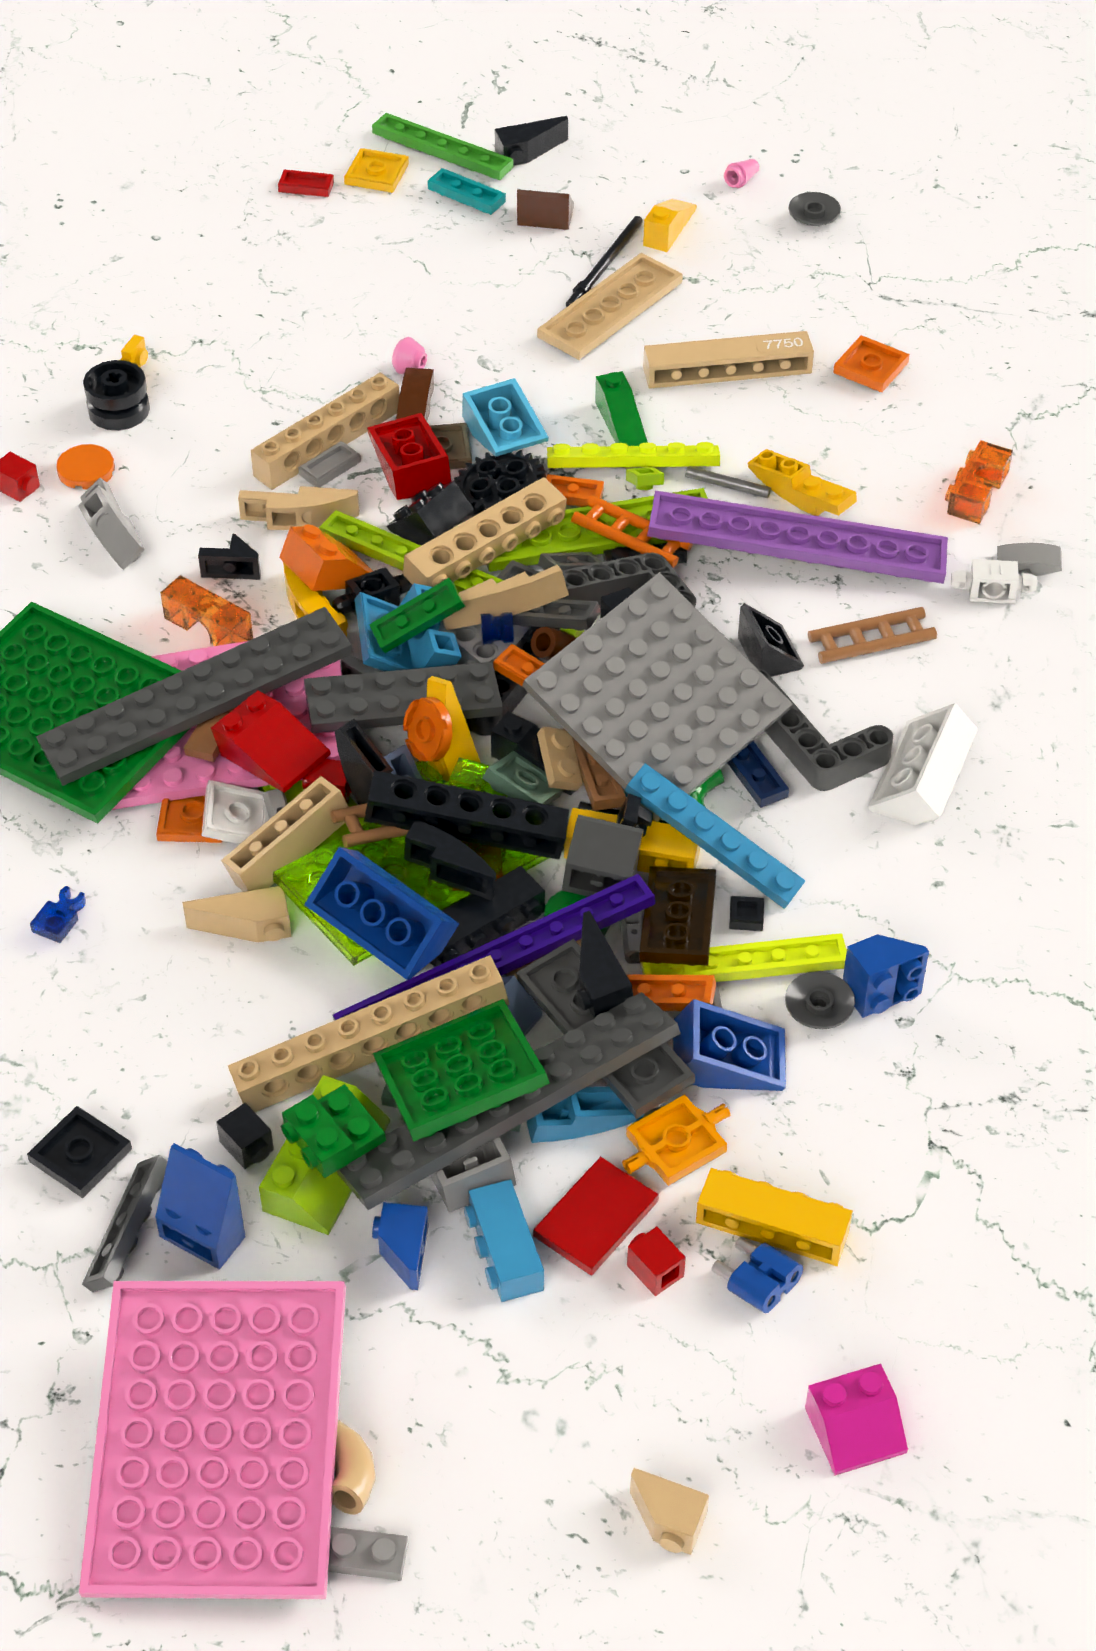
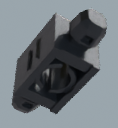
[332,567,412,616]

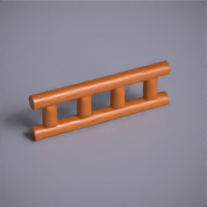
[571,495,693,568]

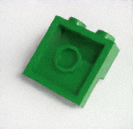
[280,1084,386,1178]

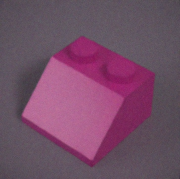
[805,1363,908,1476]

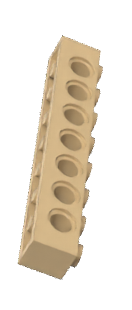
[227,955,510,1112]

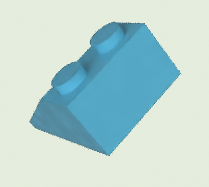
[462,378,549,457]

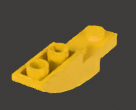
[747,449,857,516]
[283,562,349,637]

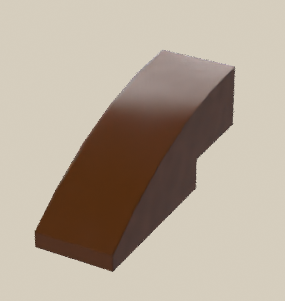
[396,368,434,421]

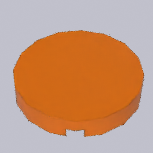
[56,444,115,490]
[403,697,452,762]

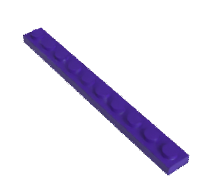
[332,874,655,1020]

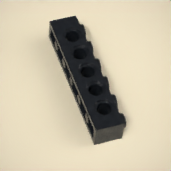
[364,770,569,860]

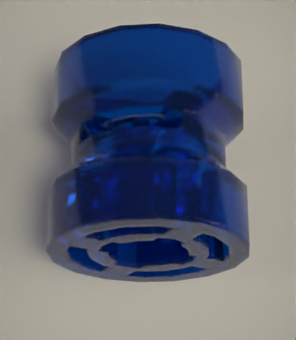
[480,612,514,645]

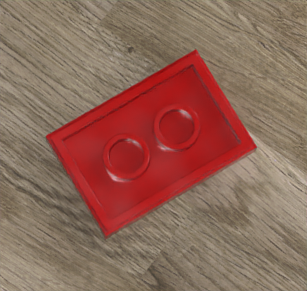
[533,1156,659,1276]

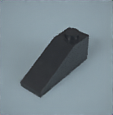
[494,115,568,166]
[491,711,583,796]
[577,910,633,1018]

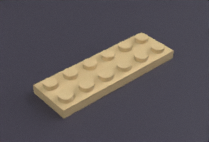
[537,253,683,360]

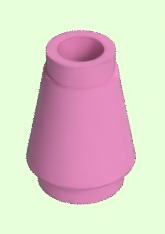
[724,159,759,188]

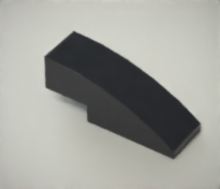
[335,719,394,827]
[404,819,496,901]

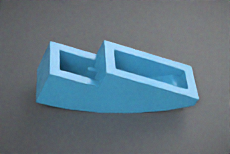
[526,1086,644,1143]

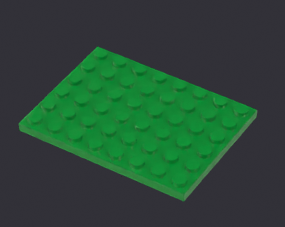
[0,601,190,824]

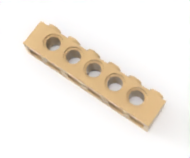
[250,372,400,490]
[403,477,567,587]

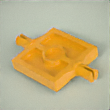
[622,1094,731,1186]

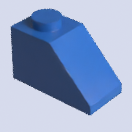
[372,1202,429,1290]

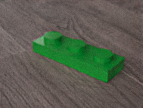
[369,578,466,653]

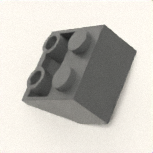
[562,815,644,897]

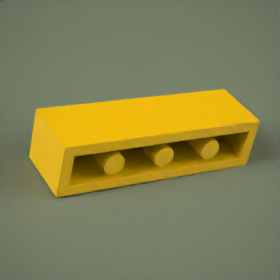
[564,808,700,873]
[696,1168,853,1267]

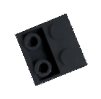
[386,481,474,546]

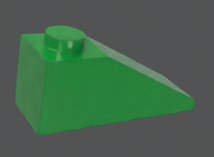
[595,371,648,446]

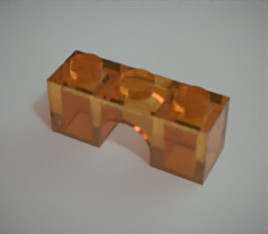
[945,440,1013,524]
[160,575,253,646]

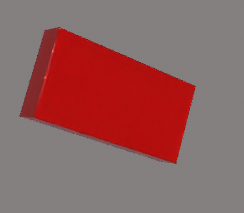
[278,169,334,197]

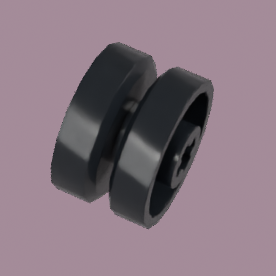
[83,360,150,431]

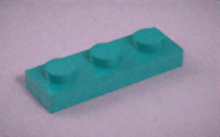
[427,168,506,215]

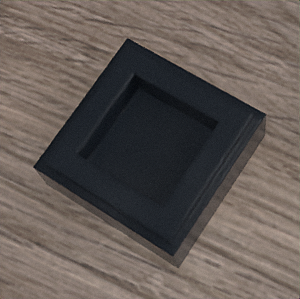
[729,896,764,931]

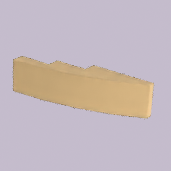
[442,565,569,630]

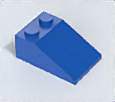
[673,999,786,1091]

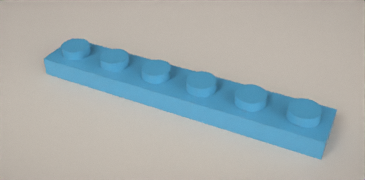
[624,763,805,909]

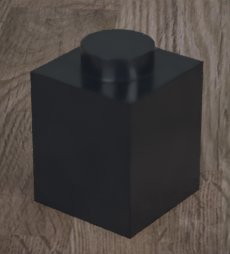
[216,1102,274,1169]

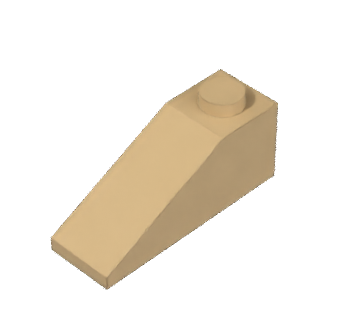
[182,885,291,943]

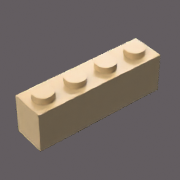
[221,776,349,892]

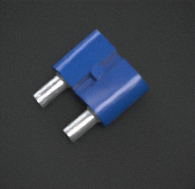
[711,1237,803,1314]

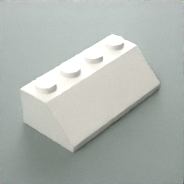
[868,703,978,825]

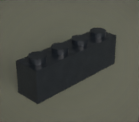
[430,866,545,967]

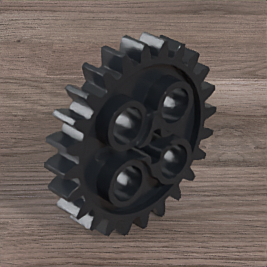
[454,450,547,516]

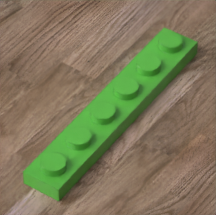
[372,113,513,180]

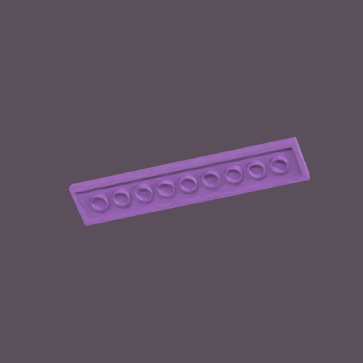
[648,490,948,584]

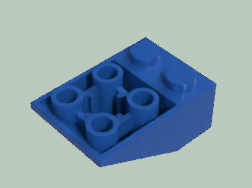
[155,1143,245,1270]

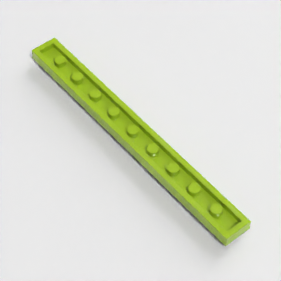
[319,510,585,637]

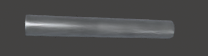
[685,466,771,498]

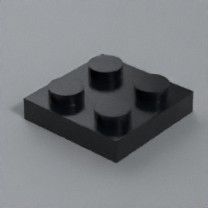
[27,1106,132,1198]

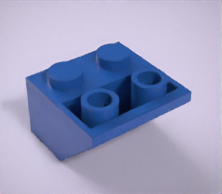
[843,934,929,1018]

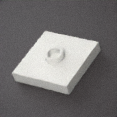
[202,780,269,844]

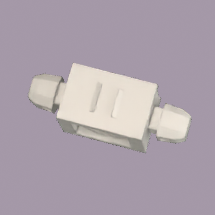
[950,559,1037,604]

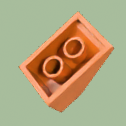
[279,524,373,591]

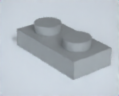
[328,1527,408,1581]

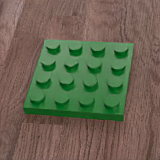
[373,999,550,1141]

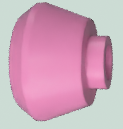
[392,337,427,374]

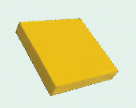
[344,148,409,193]

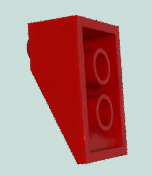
[367,413,451,500]
[211,690,331,793]

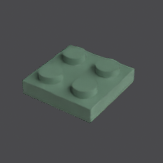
[482,751,564,805]

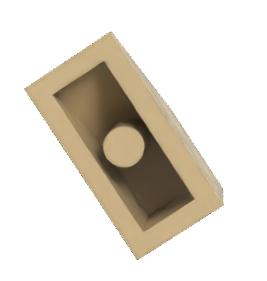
[630,1468,709,1555]

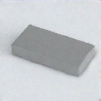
[298,441,361,487]

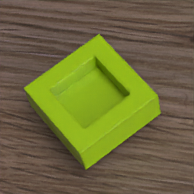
[626,467,664,490]

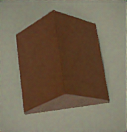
[517,189,574,230]

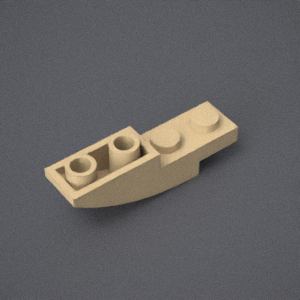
[238,486,360,530]

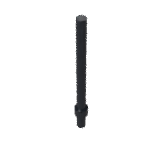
[566,216,643,307]

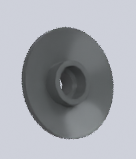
[788,192,841,226]
[785,971,855,1029]

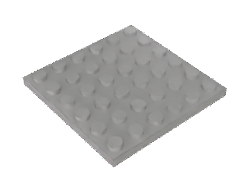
[522,572,793,822]

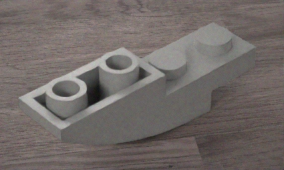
[78,478,145,570]

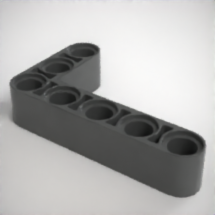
[561,553,697,607]
[757,668,893,791]

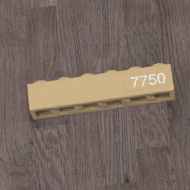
[643,331,814,389]

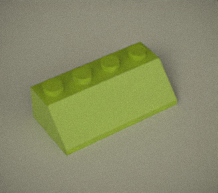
[259,1075,390,1235]

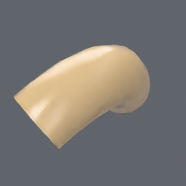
[332,1420,376,1514]

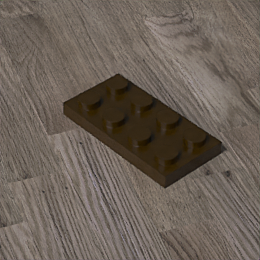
[639,866,716,966]

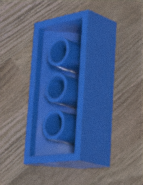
[304,847,459,980]

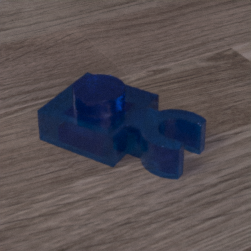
[30,886,86,943]

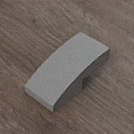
[997,543,1062,576]

